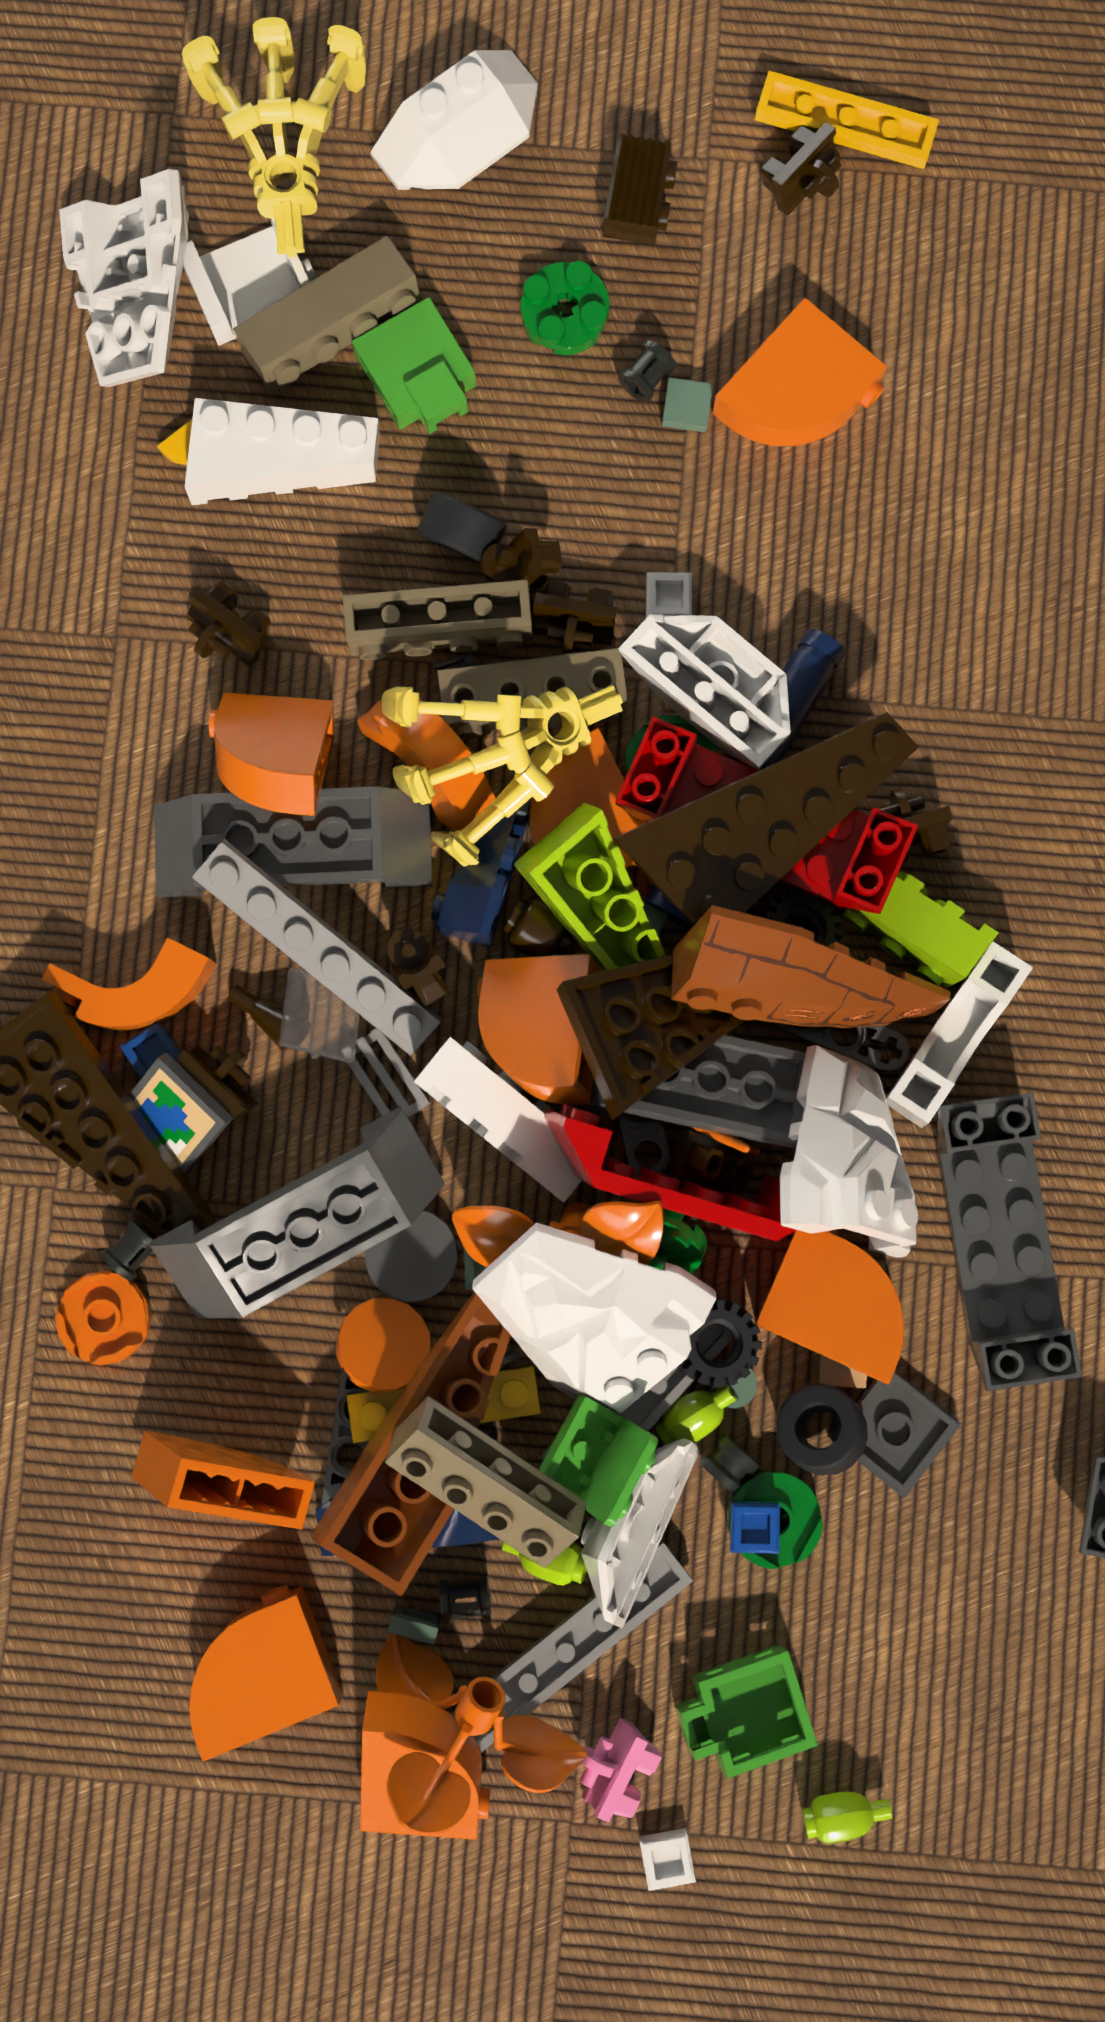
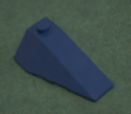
[431,797,532,948]

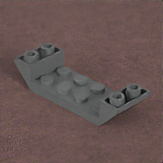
[154,786,433,898]
[556,1035,806,1160]
[937,1092,1082,1391]
[150,1106,445,1319]

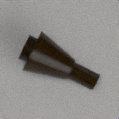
[228,985,310,1051]

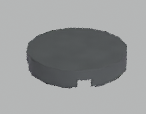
[364,1210,459,1302]

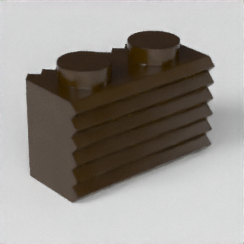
[603,133,678,245]

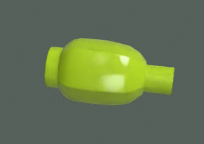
[656,1385,738,1445]
[502,1541,587,1585]
[802,1792,892,1844]

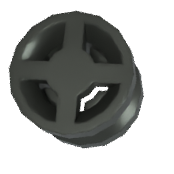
[699,1434,759,1495]

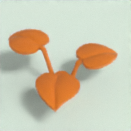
[452,1201,664,1267]
[376,1633,588,1836]

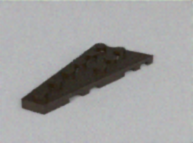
[613,712,919,926]
[556,924,801,1120]
[0,990,217,1237]

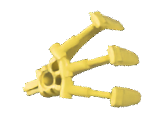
[182,17,366,257]
[382,685,623,867]

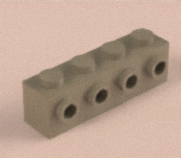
[233,236,421,393]
[342,580,532,661]
[437,648,628,740]
[384,1396,586,1568]

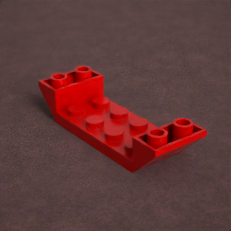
[615,717,918,914]
[544,1104,796,1241]

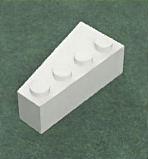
[185,398,380,505]
[414,1037,582,1203]

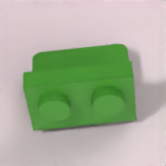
[539,1393,658,1527]

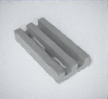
[340,1028,430,1118]

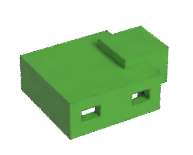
[351,297,476,434]
[674,1644,818,1778]

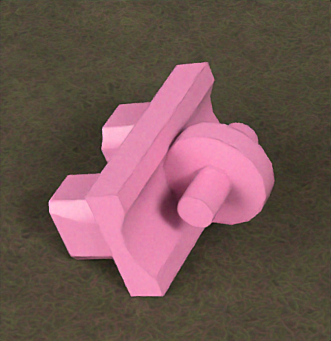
[579,1718,662,1822]

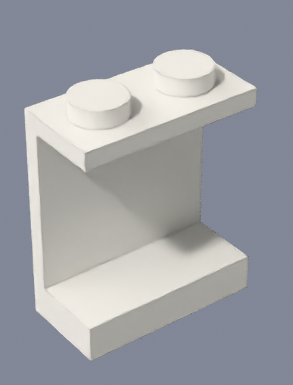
[183,218,316,346]

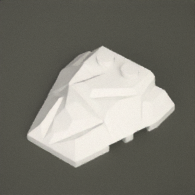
[59,169,188,387]
[780,1045,918,1258]
[472,1223,716,1413]

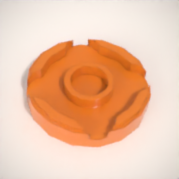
[55,1270,152,1366]
[336,1298,431,1393]

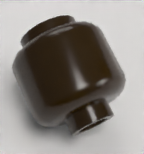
[503,893,573,957]

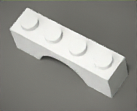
[886,942,1033,1128]

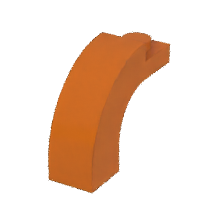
[357,699,496,831]
[41,938,217,1031]

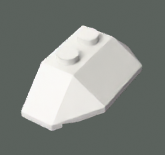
[371,50,538,190]
[618,614,791,770]
[581,1438,700,1629]

